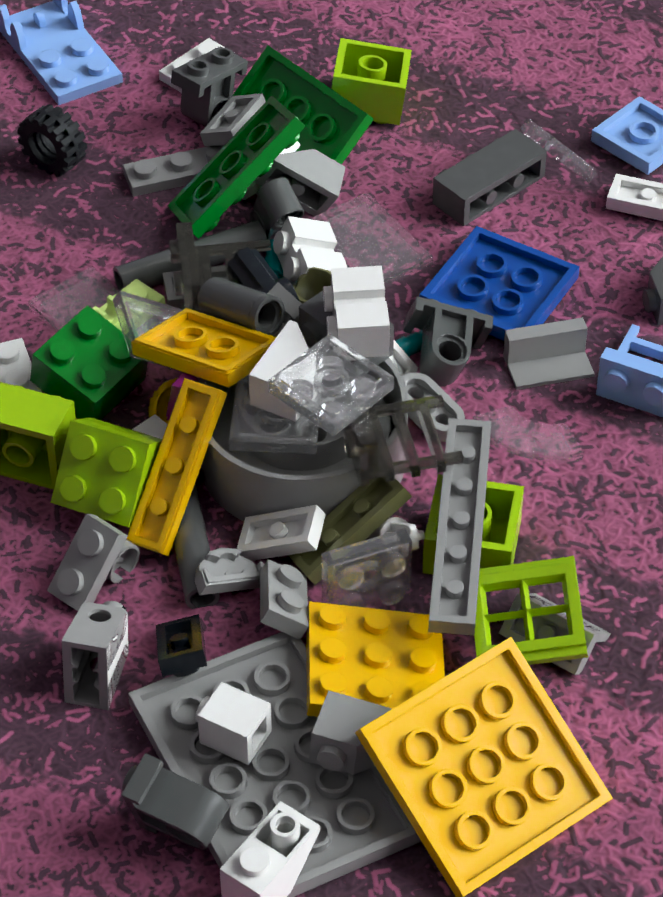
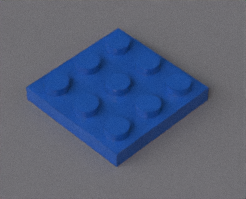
[419,226,580,341]

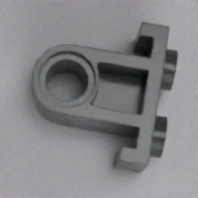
[171,46,248,127]
[403,296,493,387]
[121,753,229,850]

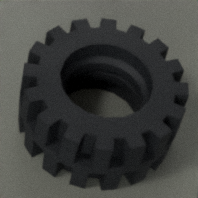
[17,104,87,177]

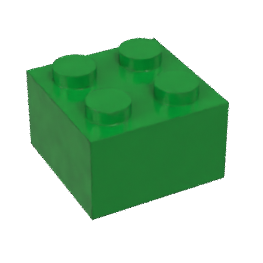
[30,305,148,420]

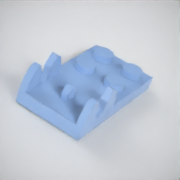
[0,0,123,105]

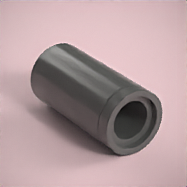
[198,277,285,336]

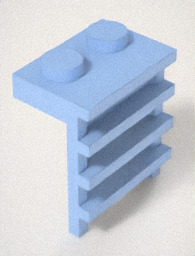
[596,324,663,417]

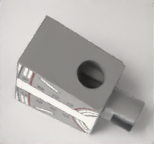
[62,601,129,710]

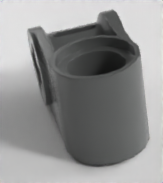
[250,177,304,242]

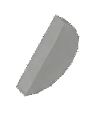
[195,547,264,595]

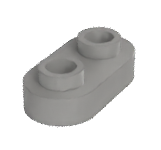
[402,372,465,442]

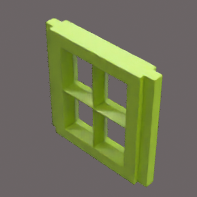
[474,556,588,665]

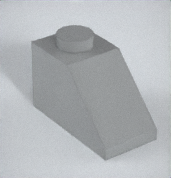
[255,149,345,217]
[309,690,392,775]

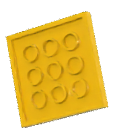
[355,637,613,897]

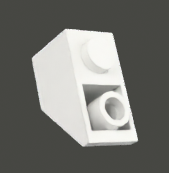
[220,801,320,897]

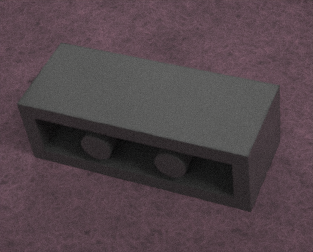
[432,129,547,226]

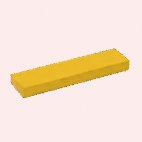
[127,378,227,556]

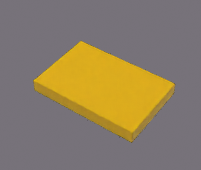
[131,308,276,388]

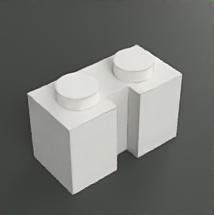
[273,216,348,285]
[323,266,390,359]

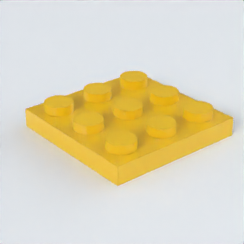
[306,601,445,717]

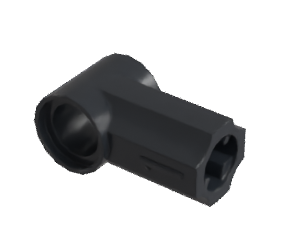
[227,247,299,301]

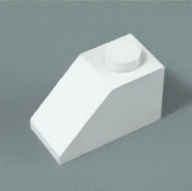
[249,320,319,422]

